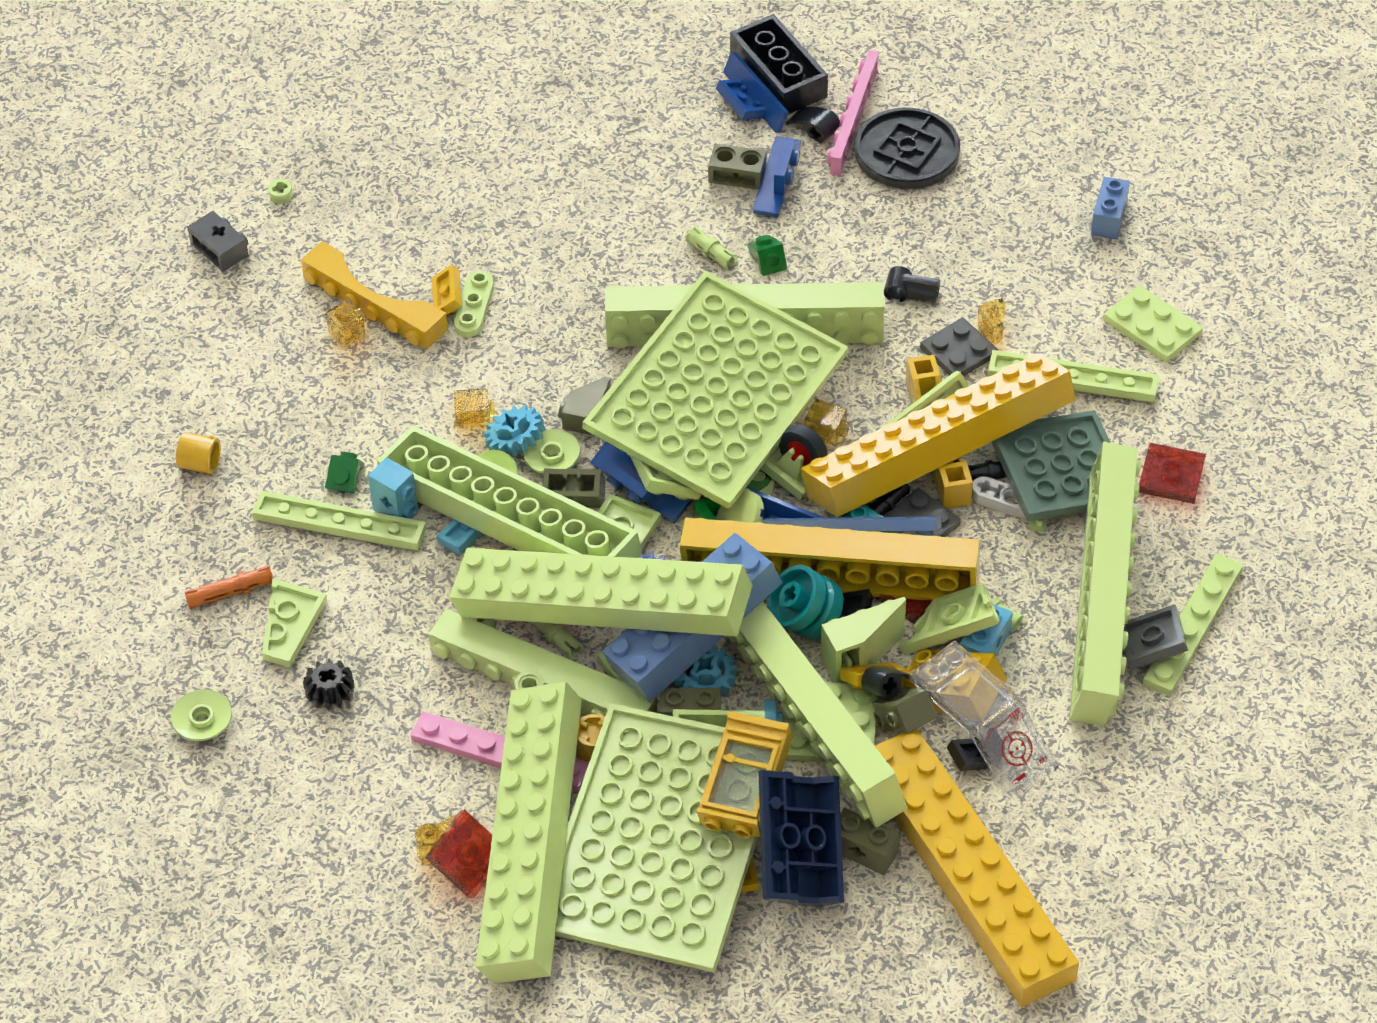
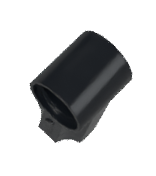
[884,266,941,303]

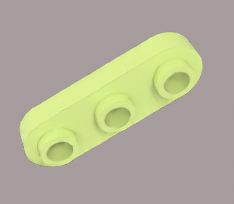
[454,271,494,337]

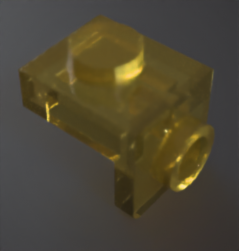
[977,298,1006,345]

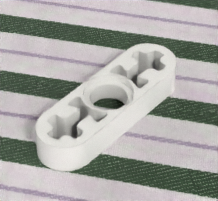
[972,477,1049,520]

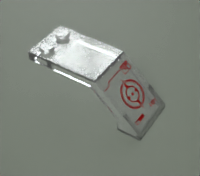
[910,640,1059,802]

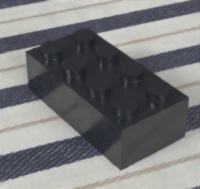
[730,14,828,114]

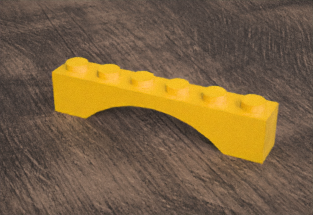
[301,241,448,350]
[906,355,973,508]

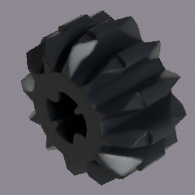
[303,658,355,711]

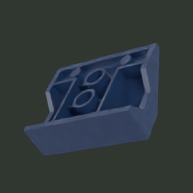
[758,770,844,907]

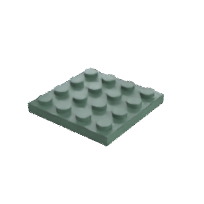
[992,410,1135,521]

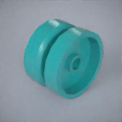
[767,564,844,640]

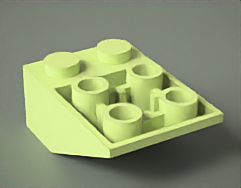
[821,597,906,683]

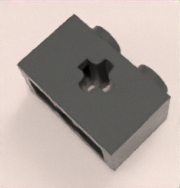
[187,211,249,272]

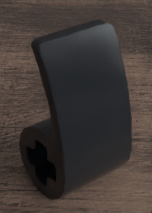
[786,106,840,143]
[861,666,926,700]

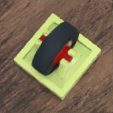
[760,424,828,500]

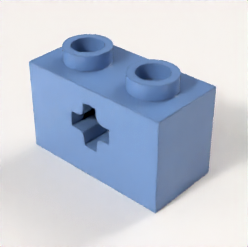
[1091,176,1130,240]

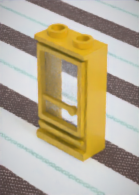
[696,711,793,838]

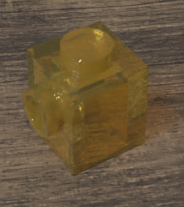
[325,300,366,349]
[454,388,495,429]
[804,399,850,446]

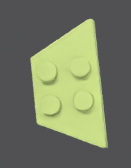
[898,583,1000,654]

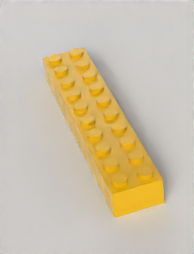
[801,354,1076,517]
[680,518,980,601]
[875,729,1079,1007]

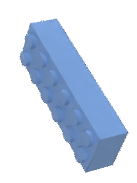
[602,533,783,703]

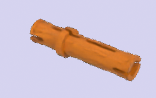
[184,565,273,609]

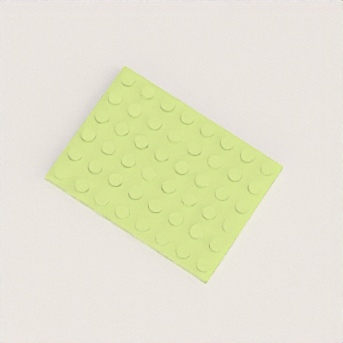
[582,271,849,509]
[555,703,772,973]

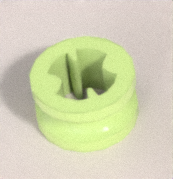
[268,179,293,204]

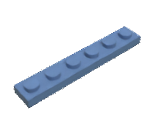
[762,516,941,536]

